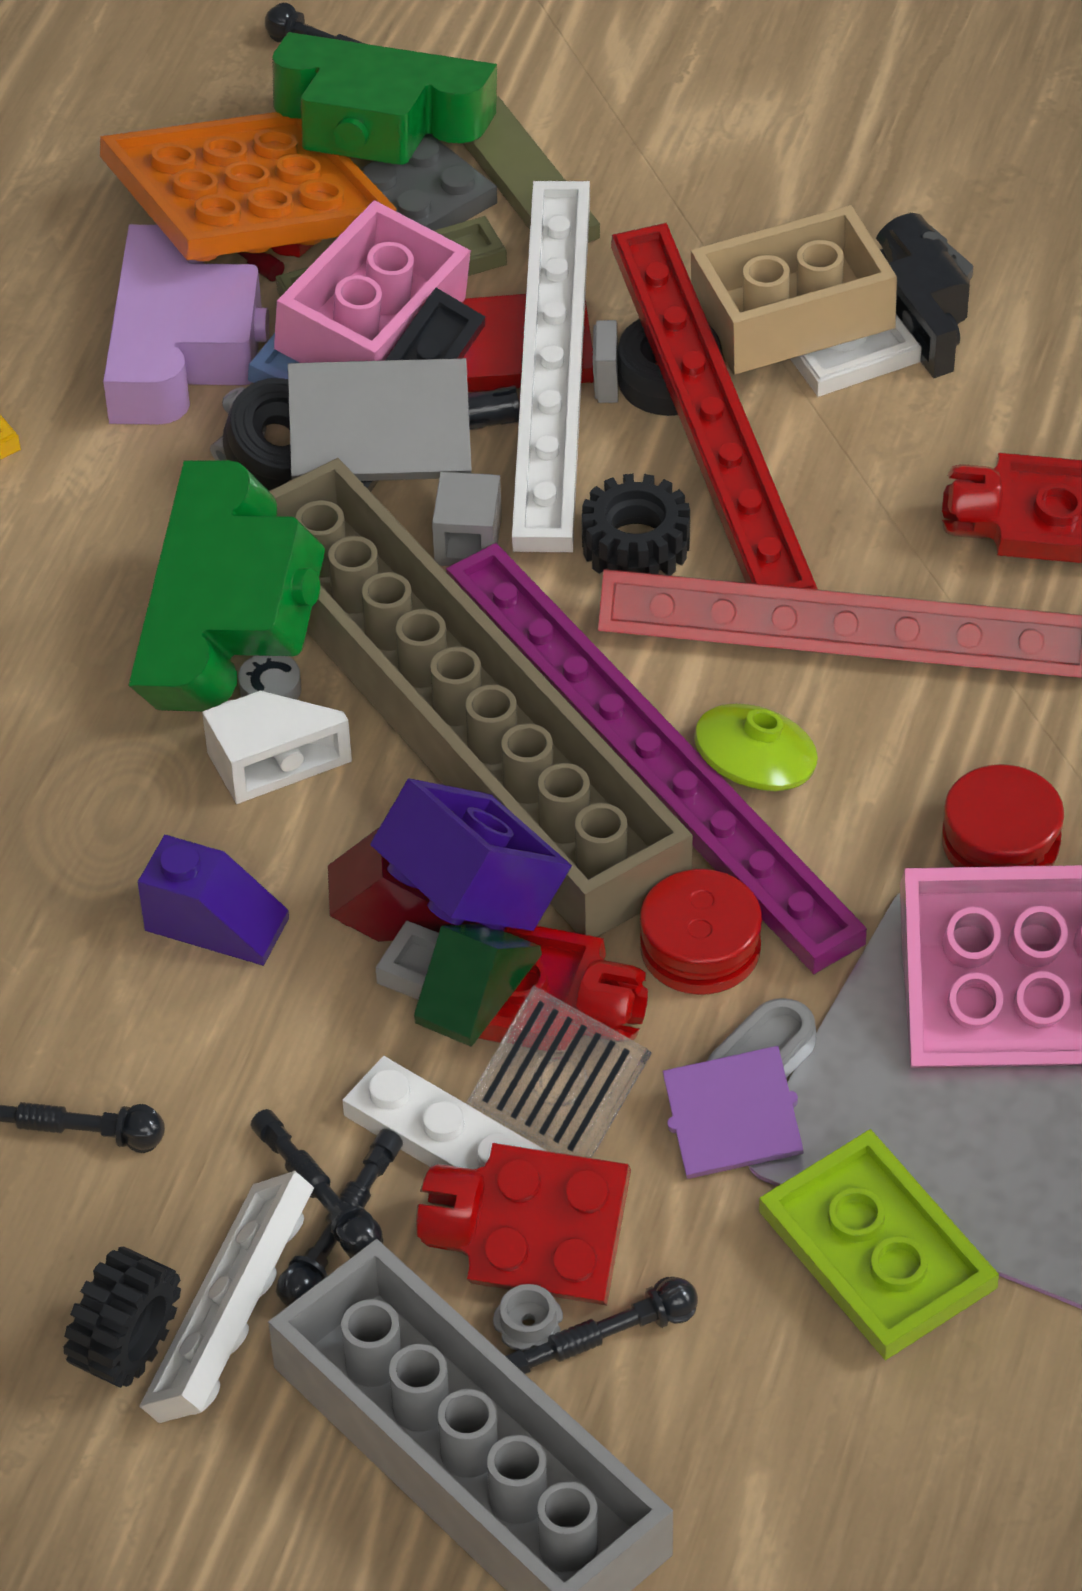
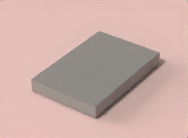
[288,358,472,481]

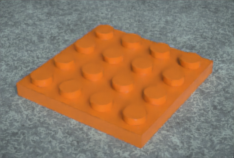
[100,112,397,261]

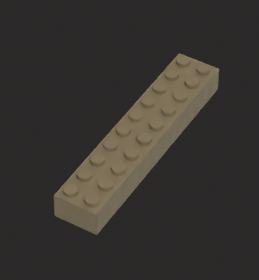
[269,458,693,937]

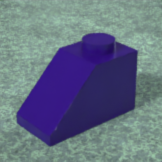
[137,834,289,966]

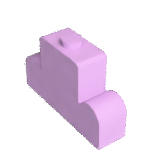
[103,224,269,424]

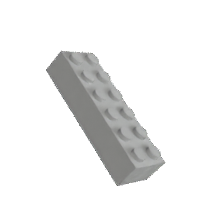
[268,1239,673,1591]

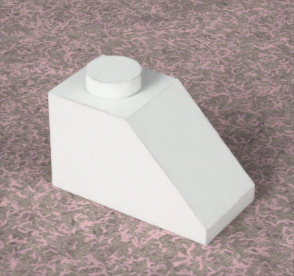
[202,691,352,804]

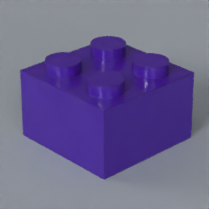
[370,778,572,931]

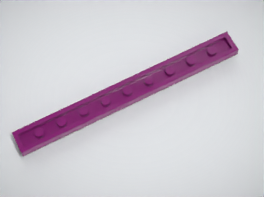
[446,543,867,975]

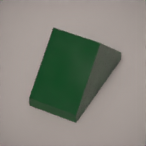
[414,923,542,1047]

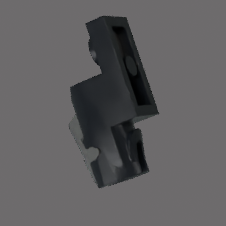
[876,212,974,378]

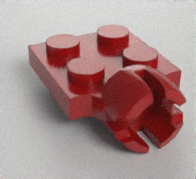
[942,453,1082,563]
[476,922,648,1056]
[416,1143,631,1306]

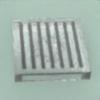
[466,985,652,1158]

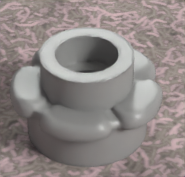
[493,1284,563,1352]

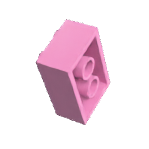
[274,200,471,363]

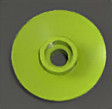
[694,703,818,791]

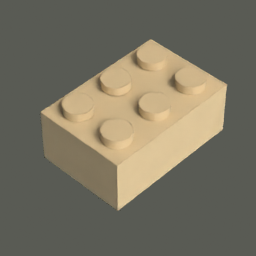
[690,205,897,375]

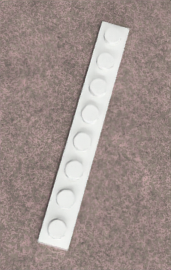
[512,181,590,552]

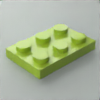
[759,1129,999,1361]

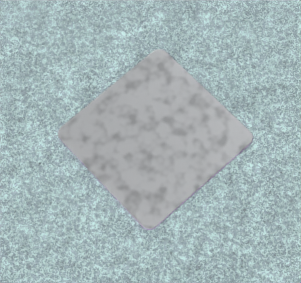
[748,893,1082,1309]

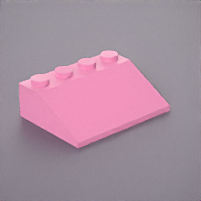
[900,865,1082,1068]

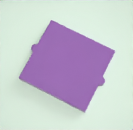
[663,1046,804,1179]

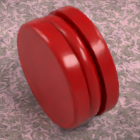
[942,764,1064,867]
[640,869,762,995]

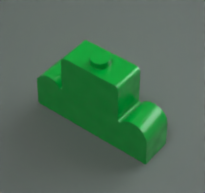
[272,32,497,165]
[128,460,325,712]

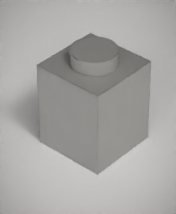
[432,472,502,566]

